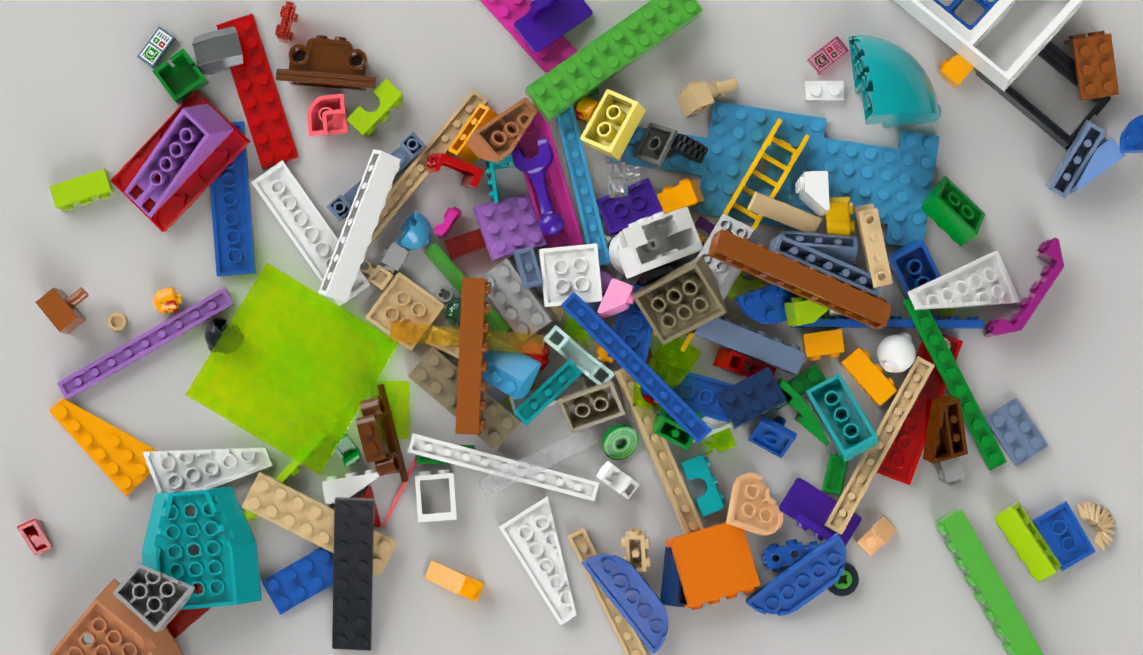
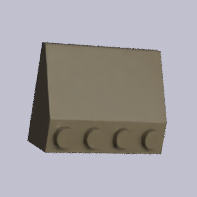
[632,256,728,345]

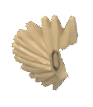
[1077,502,1116,551]

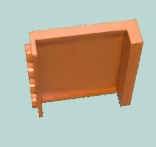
[665,522,760,610]

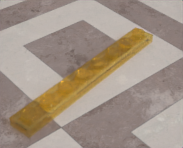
[390,321,545,355]

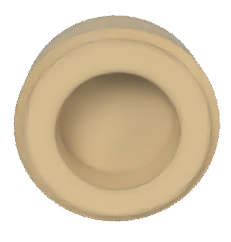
[107,312,128,332]

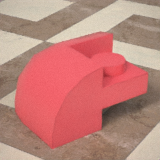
[307,94,348,137]

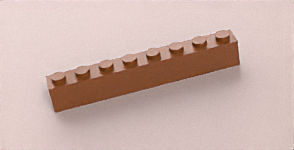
[455,277,491,435]

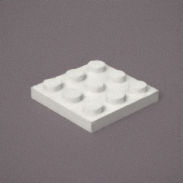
[539,243,603,307]

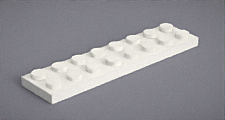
[251,160,371,307]

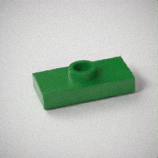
[821,453,849,495]

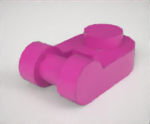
[434,206,462,239]

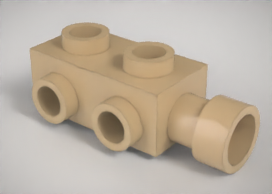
[621,528,651,581]

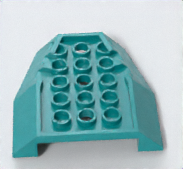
[141,486,262,610]

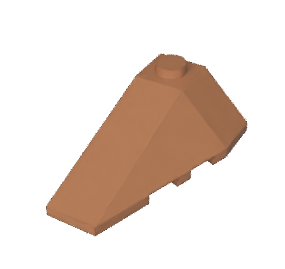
[466,97,538,163]

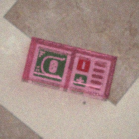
[807,36,849,75]

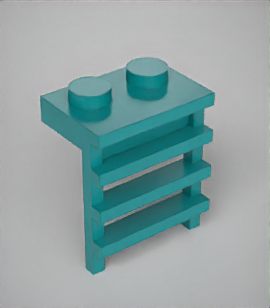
[485,154,514,203]

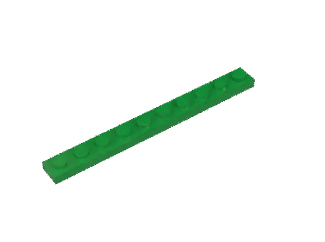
[902,297,1007,471]

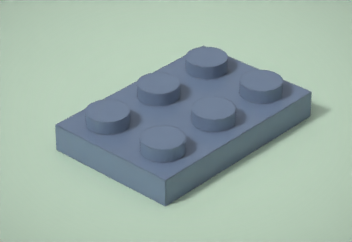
[985,398,1049,467]

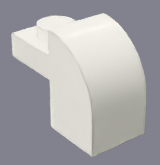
[596,461,640,500]

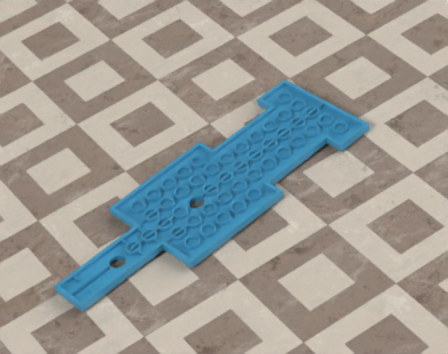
[608,101,940,247]

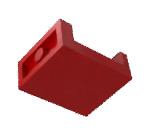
[425,153,484,188]

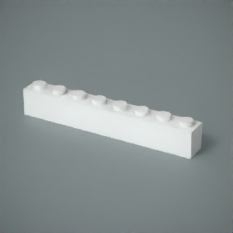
[318,149,401,303]

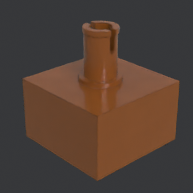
[35,287,89,334]

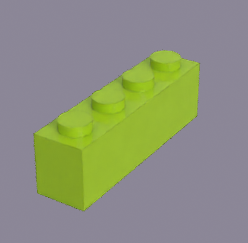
[994,501,1062,582]

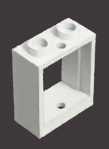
[415,469,458,522]

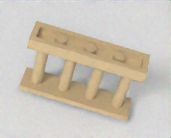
[854,203,893,288]

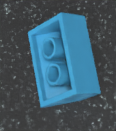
[484,336,542,399]

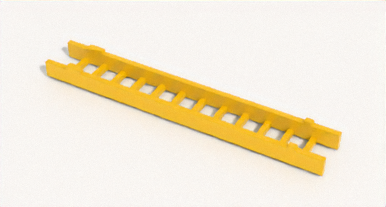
[652,118,810,353]

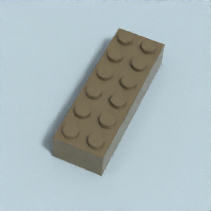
[408,347,521,451]

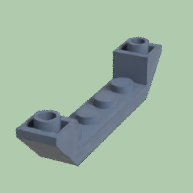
[326,131,426,221]

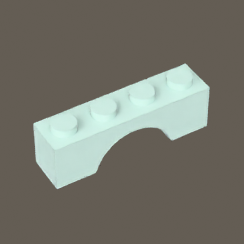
[543,325,615,385]

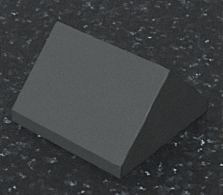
[633,122,678,169]

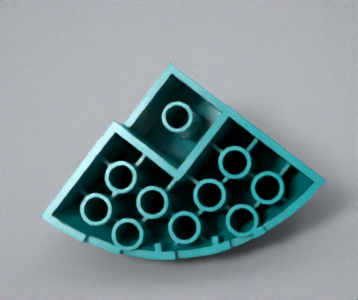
[848,36,941,128]

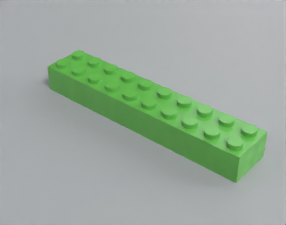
[525,0,703,123]
[935,509,1043,655]

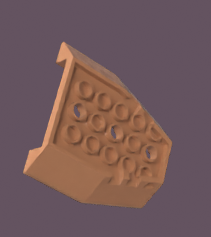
[50,578,184,655]

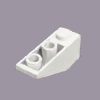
[322,469,380,504]

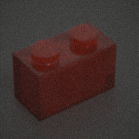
[444,228,487,261]

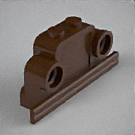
[276,35,376,91]
[356,384,409,482]

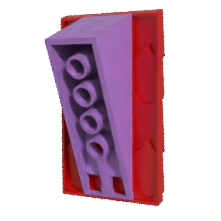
[110,90,251,232]

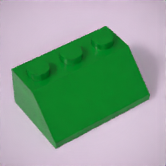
[921,176,985,246]

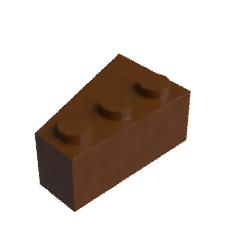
[923,395,968,464]

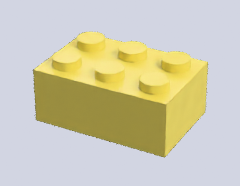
[580,89,646,160]

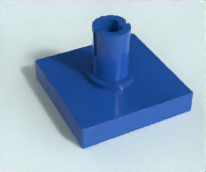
[748,415,797,458]

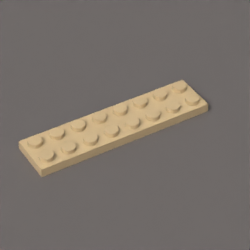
[242,472,398,577]

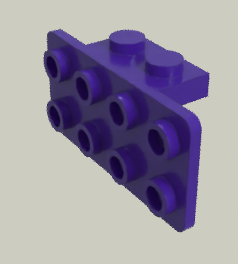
[513,0,593,53]
[779,478,862,546]

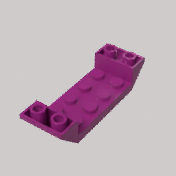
[984,237,1064,337]

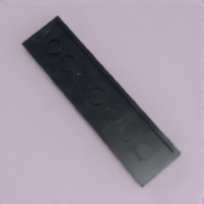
[332,497,375,651]

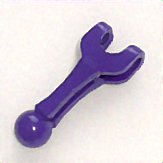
[511,137,564,236]

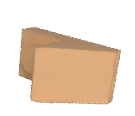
[856,515,897,556]

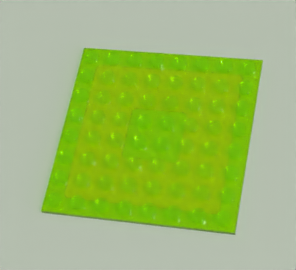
[185,263,399,475]

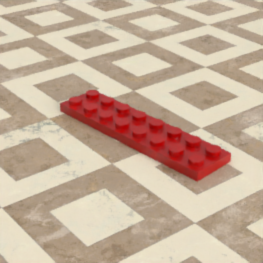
[216,14,299,170]
[876,333,963,485]

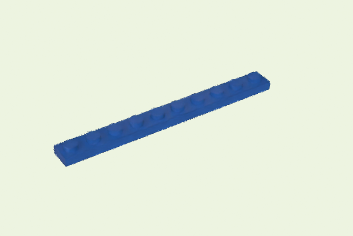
[560,292,712,444]
[789,315,984,329]

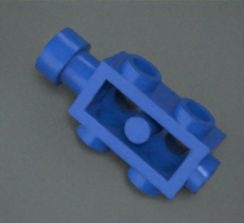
[761,539,818,572]

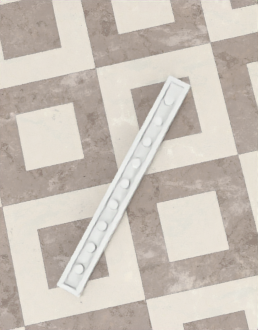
[408,433,599,501]

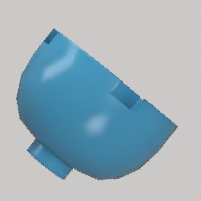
[396,211,432,250]

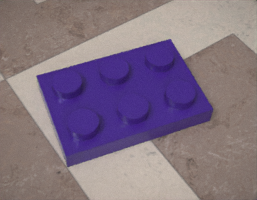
[596,178,663,236]

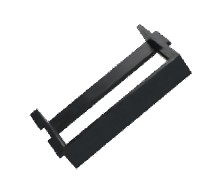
[977,41,1111,150]

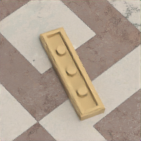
[747,191,822,233]

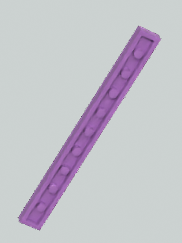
[57,288,235,400]

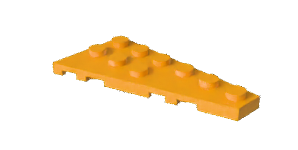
[49,398,158,496]

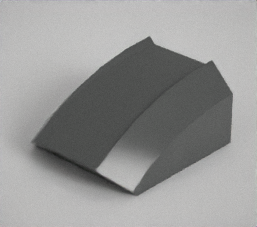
[192,27,243,75]

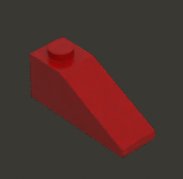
[713,347,777,378]

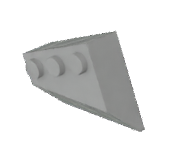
[113,563,196,633]

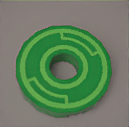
[601,424,639,460]

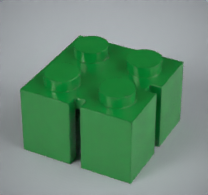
[153,49,210,105]

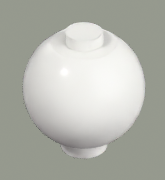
[877,332,916,373]

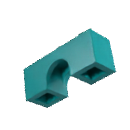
[680,454,726,517]

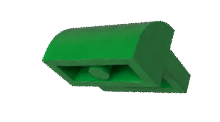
[652,409,703,451]

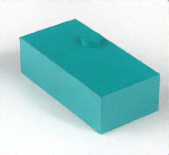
[806,373,878,462]

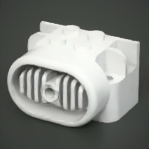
[609,206,703,279]

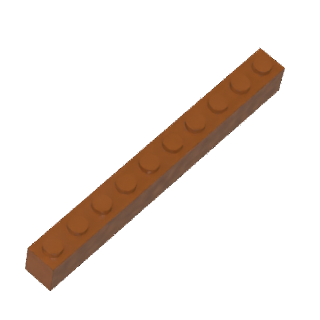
[708,229,892,330]

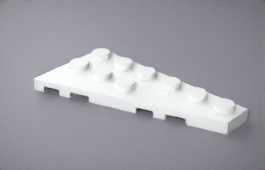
[908,250,1020,310]
[143,447,273,493]
[499,496,577,626]

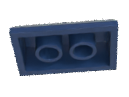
[660,546,703,607]

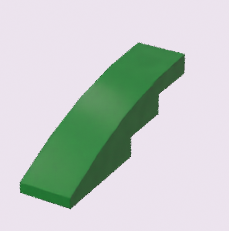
[776,378,829,446]

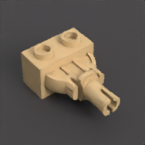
[676,78,738,118]

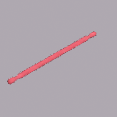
[381,455,417,528]

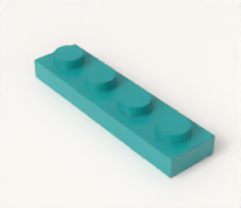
[513,359,582,426]

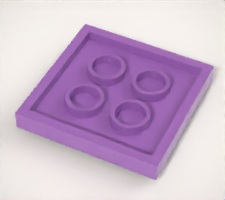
[473,193,547,260]

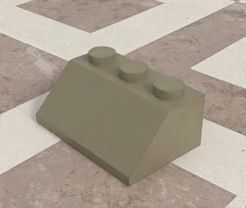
[557,380,626,433]

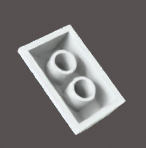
[795,171,830,216]

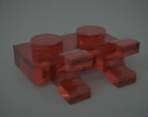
[275,1,299,43]

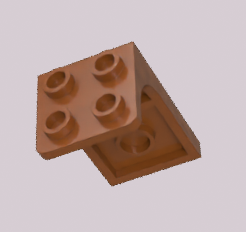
[1064,31,1119,101]

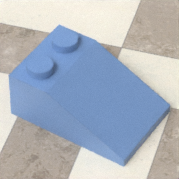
[1069,137,1126,194]

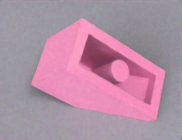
[597,278,635,320]

